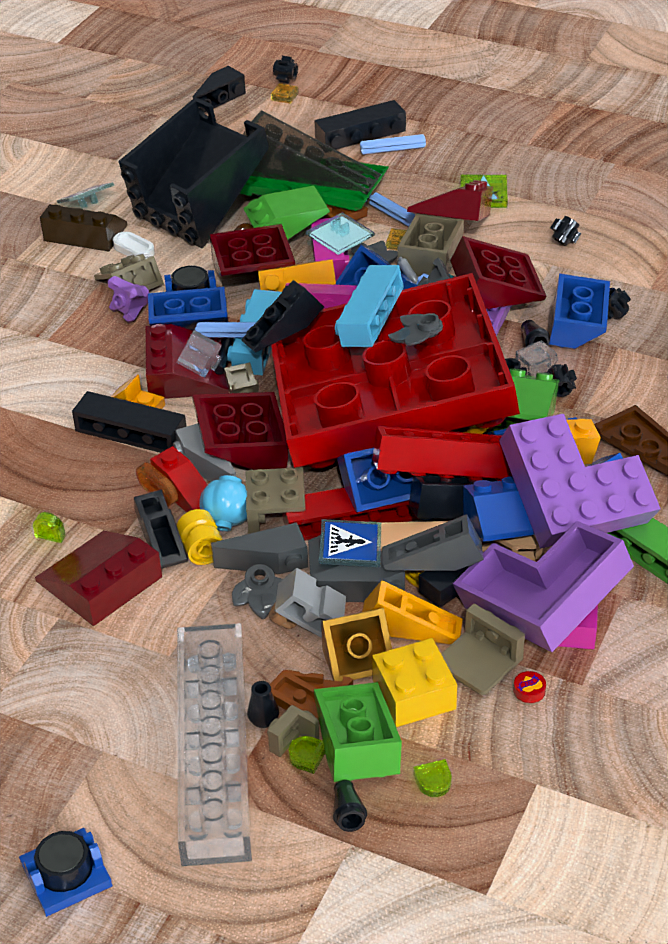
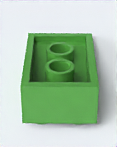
[243,186,330,240]
[509,369,559,420]
[314,682,402,782]

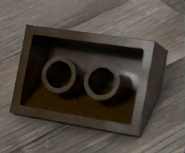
[40,204,128,252]

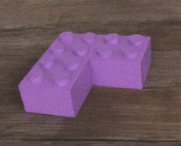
[499,414,661,549]
[453,521,634,652]

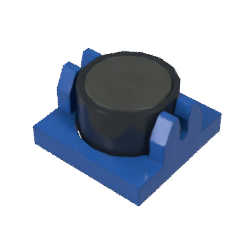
[164,265,216,292]
[19,828,113,917]

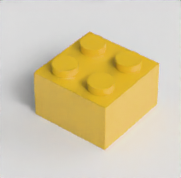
[372,638,457,727]

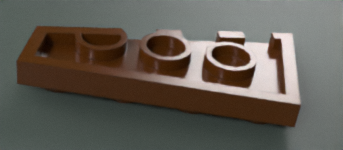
[594,405,668,475]

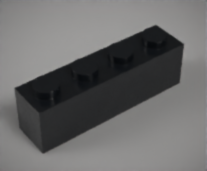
[314,100,406,152]
[72,391,187,453]
[408,474,497,521]

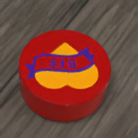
[513,671,546,703]

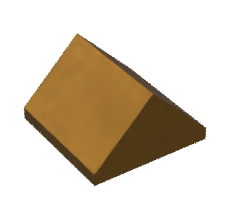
[321,608,392,681]

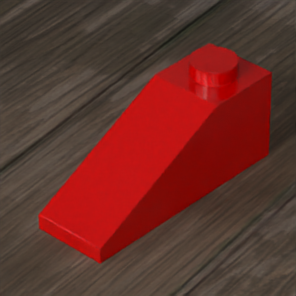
[150,446,208,513]

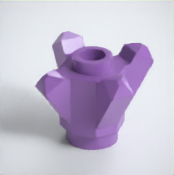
[108,276,149,323]

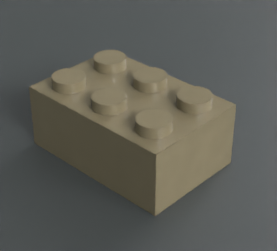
[397,213,464,276]

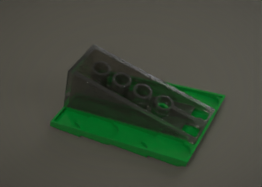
[240,110,389,211]

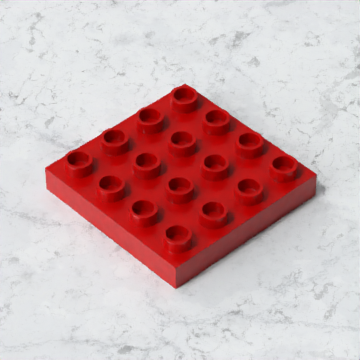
[271,273,520,468]

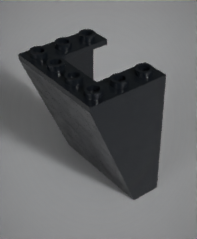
[118,97,269,248]

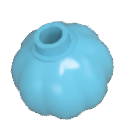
[199,475,247,532]

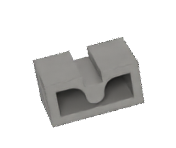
[274,568,346,638]

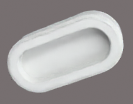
[113,232,155,257]

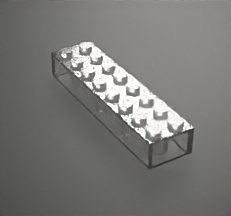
[177,623,252,866]

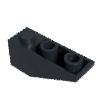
[192,66,246,113]
[241,280,324,353]

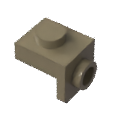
[224,362,259,393]
[267,705,319,757]

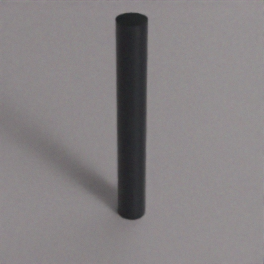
[214,338,233,375]

